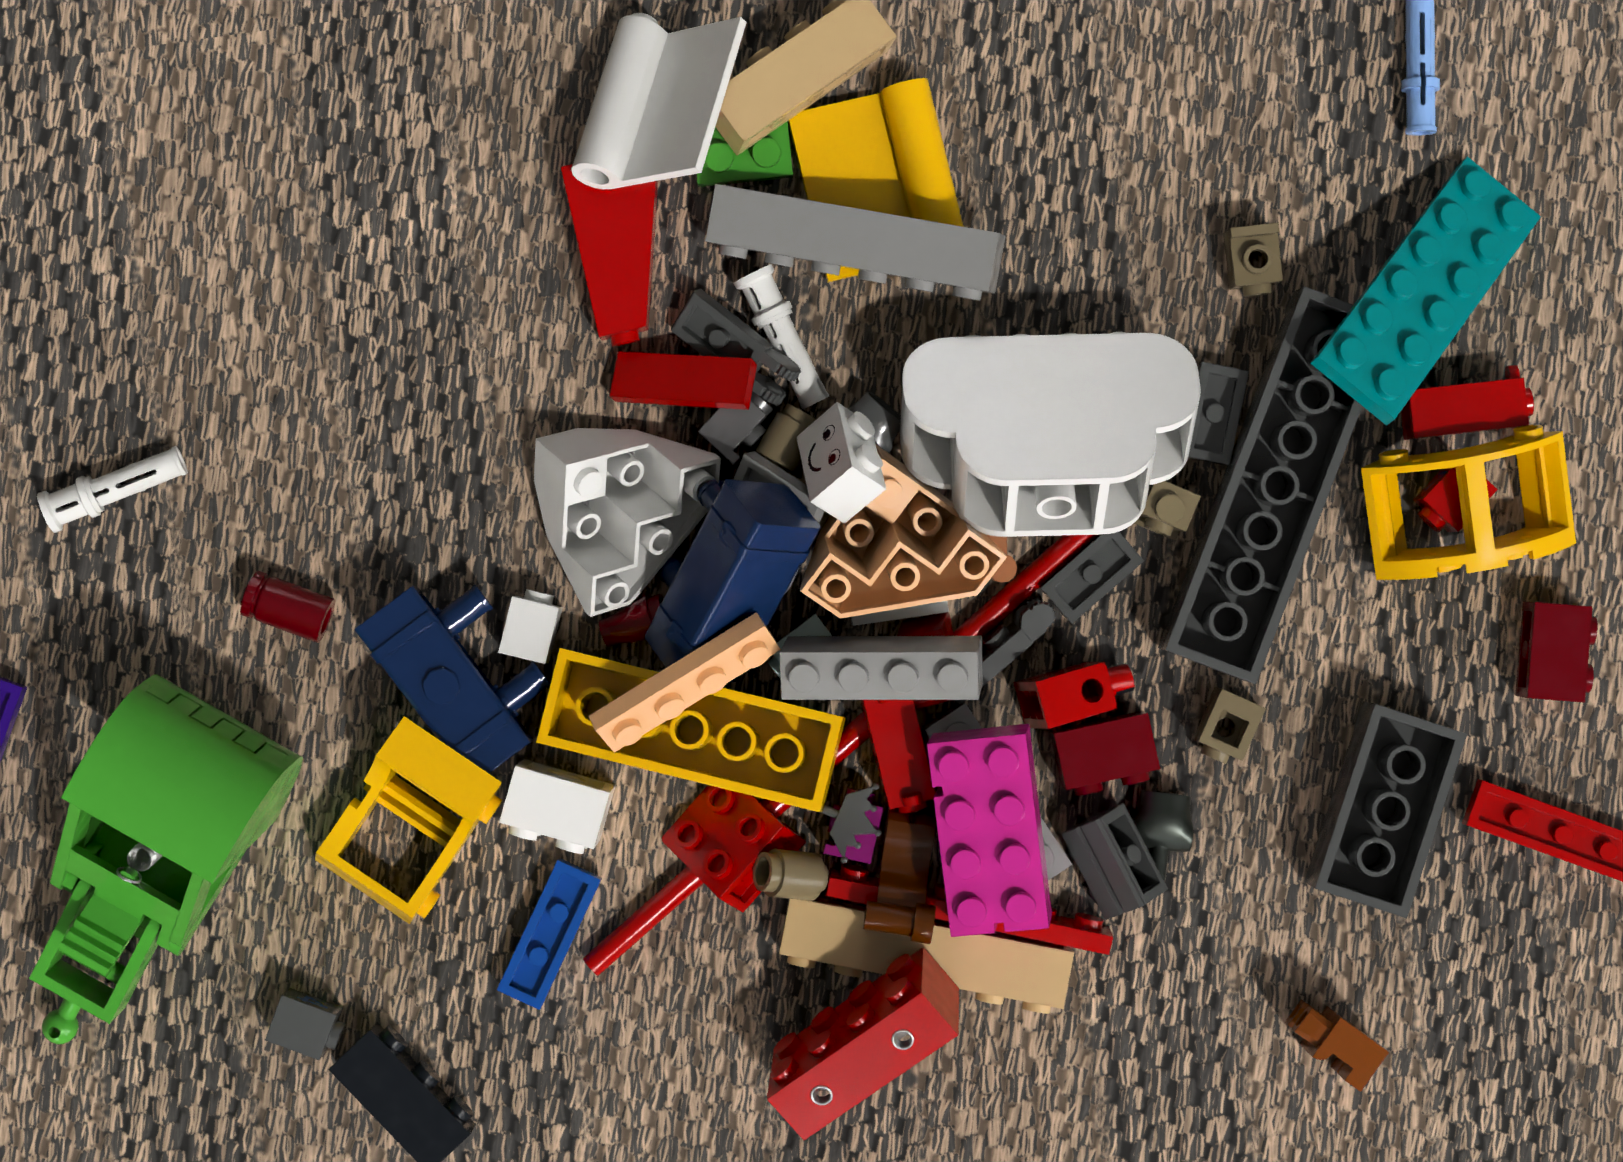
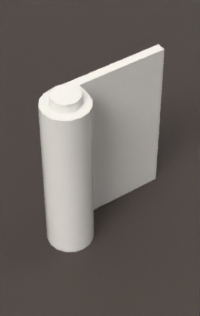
[571,13,747,190]

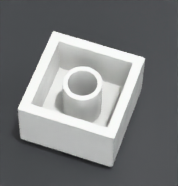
[499,759,616,854]

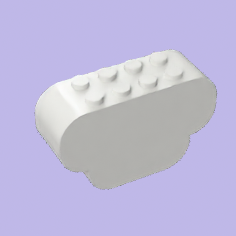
[900,332,1201,537]

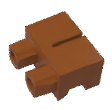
[1285,999,1389,1092]

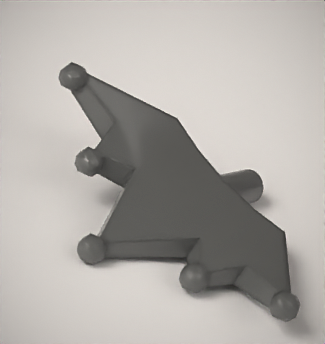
[822,783,881,863]

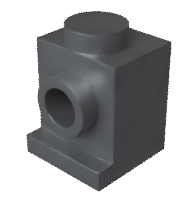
[698,391,773,466]

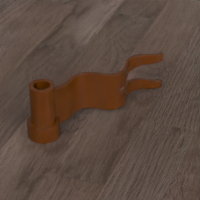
[863,787,938,944]

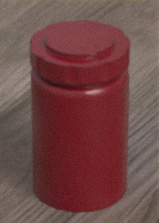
[240,570,335,643]

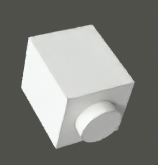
[498,589,563,664]

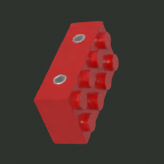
[767,947,959,1140]

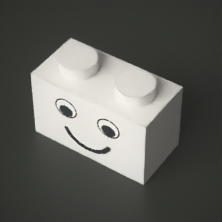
[797,402,886,524]

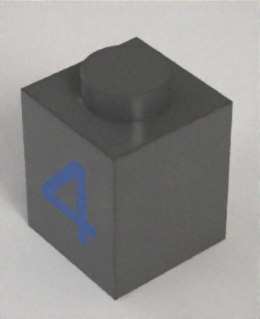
[265,988,346,1060]

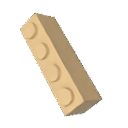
[715,0,897,156]

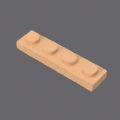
[588,612,781,753]

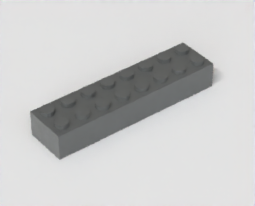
[1158,286,1362,684]

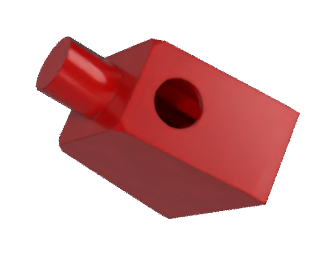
[1013,661,1135,729]

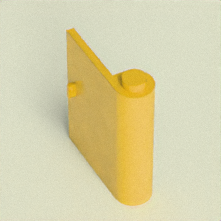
[788,78,964,283]

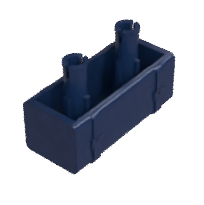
[644,479,821,682]
[354,584,551,774]

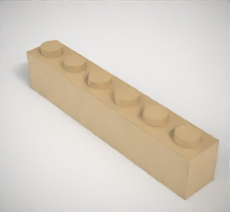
[779,897,1074,1014]

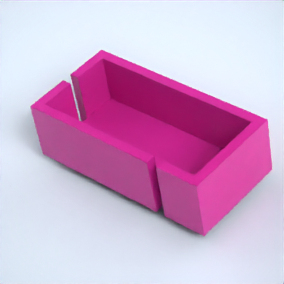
[927,724,1052,937]

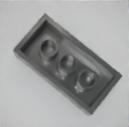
[1304,701,1467,918]

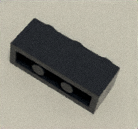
[328,1022,476,1162]

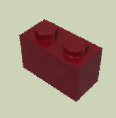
[1515,601,1598,703]
[1050,710,1160,796]

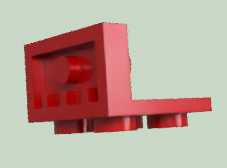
[662,785,806,913]

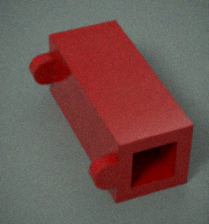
[1401,365,1534,440]
[861,700,936,813]

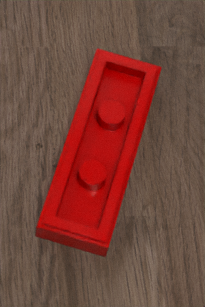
[609,351,757,410]

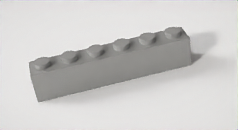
[705,184,1006,301]

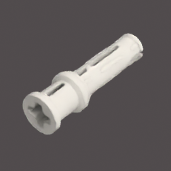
[734,264,829,410]
[37,446,188,533]

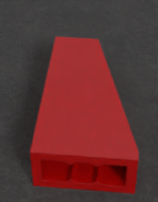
[560,164,658,346]

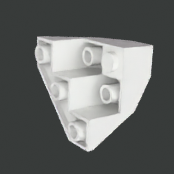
[534,428,721,617]

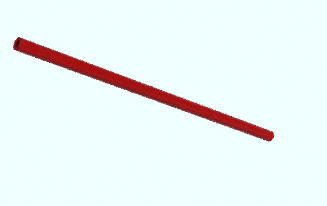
[583,535,1099,976]

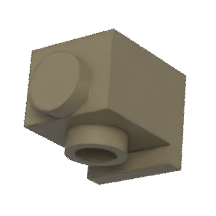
[1223,222,1283,297]
[1133,481,1201,541]
[1193,687,1266,764]

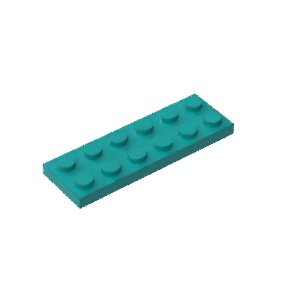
[1310,156,1541,426]

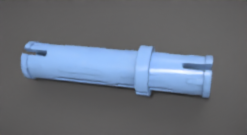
[1401,0,1440,136]

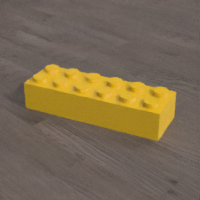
[536,648,846,812]

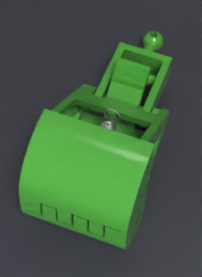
[29,674,303,1045]

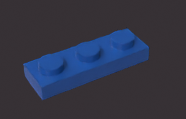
[497,858,602,1010]

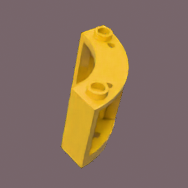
[1361,425,1576,580]
[315,716,503,924]

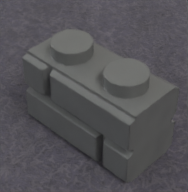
[1062,803,1168,920]

